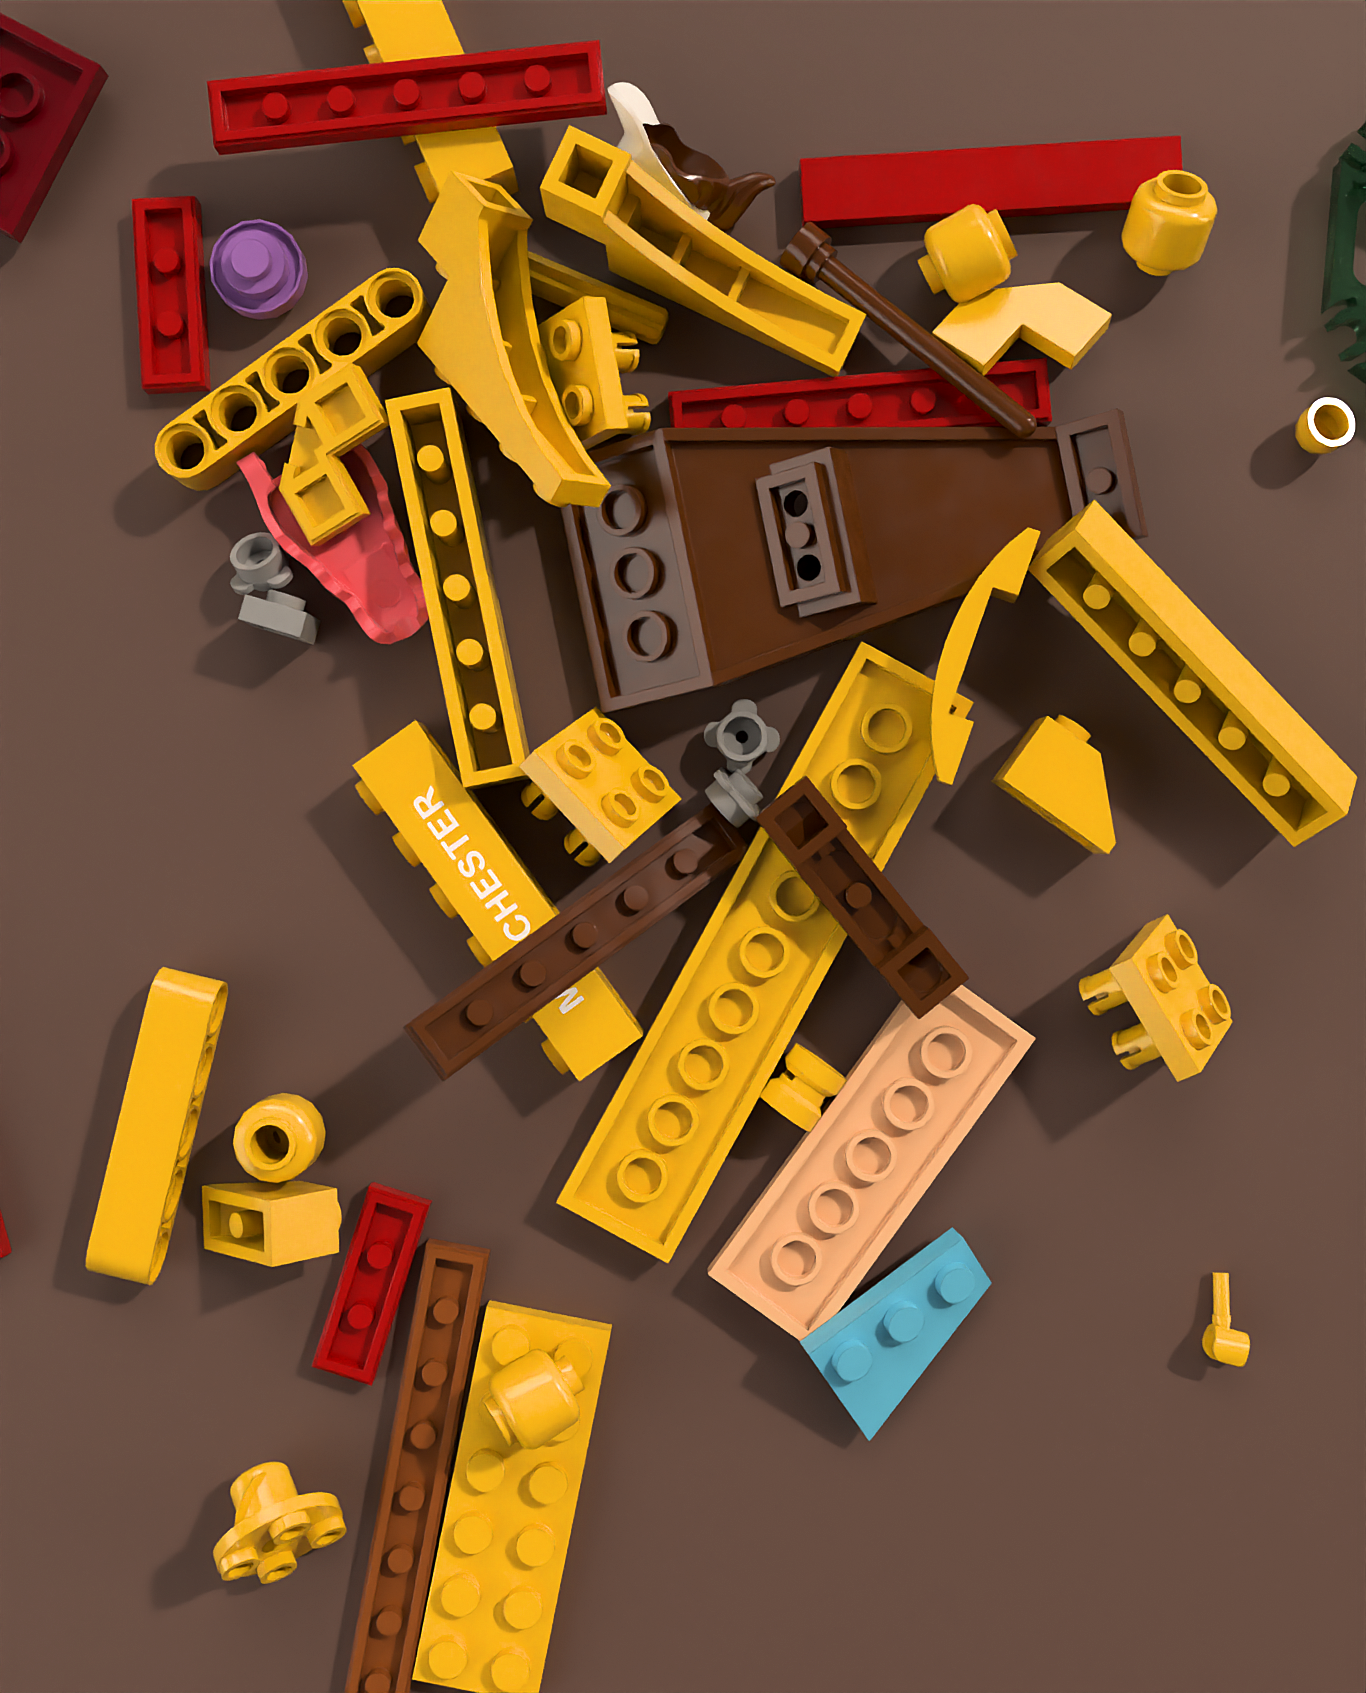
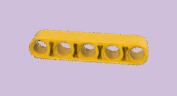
[154,268,431,491]
[86,967,228,1285]

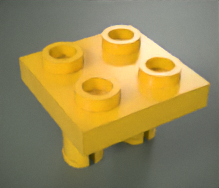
[537,296,651,450]
[519,707,681,867]
[1079,914,1233,1082]

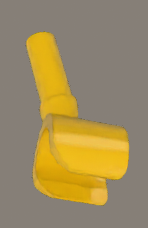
[1202,1272,1250,1367]

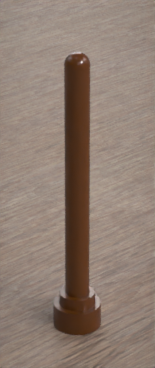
[780,221,1037,438]

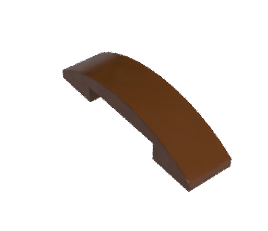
[754,775,969,1019]

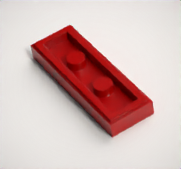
[132,196,211,395]
[311,1182,432,1386]

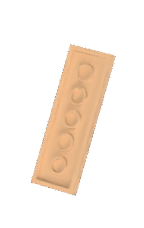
[707,985,1036,1341]

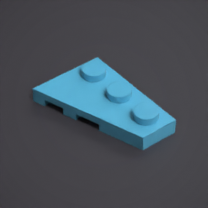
[800,1227,992,1441]

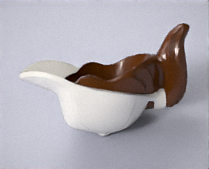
[608,82,776,232]

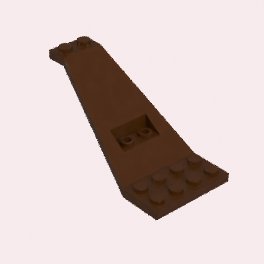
[560,408,1148,713]

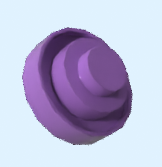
[209,219,308,320]

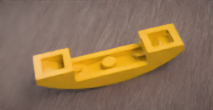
[930,528,1041,786]

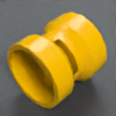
[760,1043,848,1132]

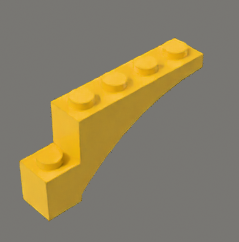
[540,125,866,377]
[417,171,611,508]

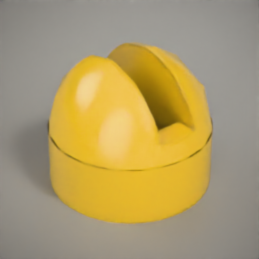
[1295,398,1355,455]

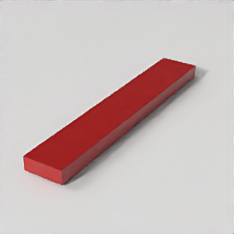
[207,40,607,155]
[799,135,1183,229]
[668,358,1052,428]

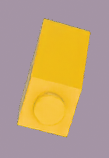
[992,715,1116,854]
[202,1181,342,1267]

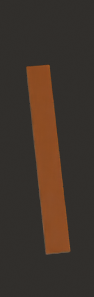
[344,1238,491,1693]

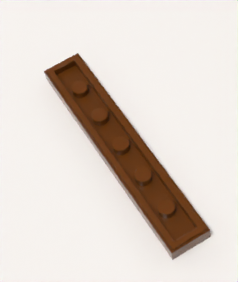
[403,803,749,1082]

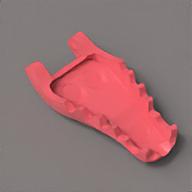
[236,443,429,645]

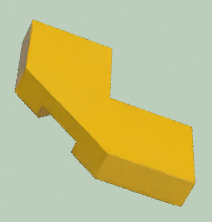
[932,282,1112,376]
[279,364,390,546]

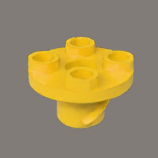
[213,1461,347,1584]

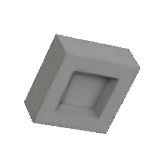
[238,589,321,645]

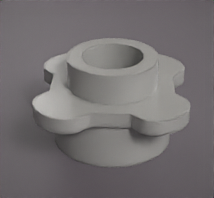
[230,532,293,595]
[704,699,780,774]
[705,767,763,828]

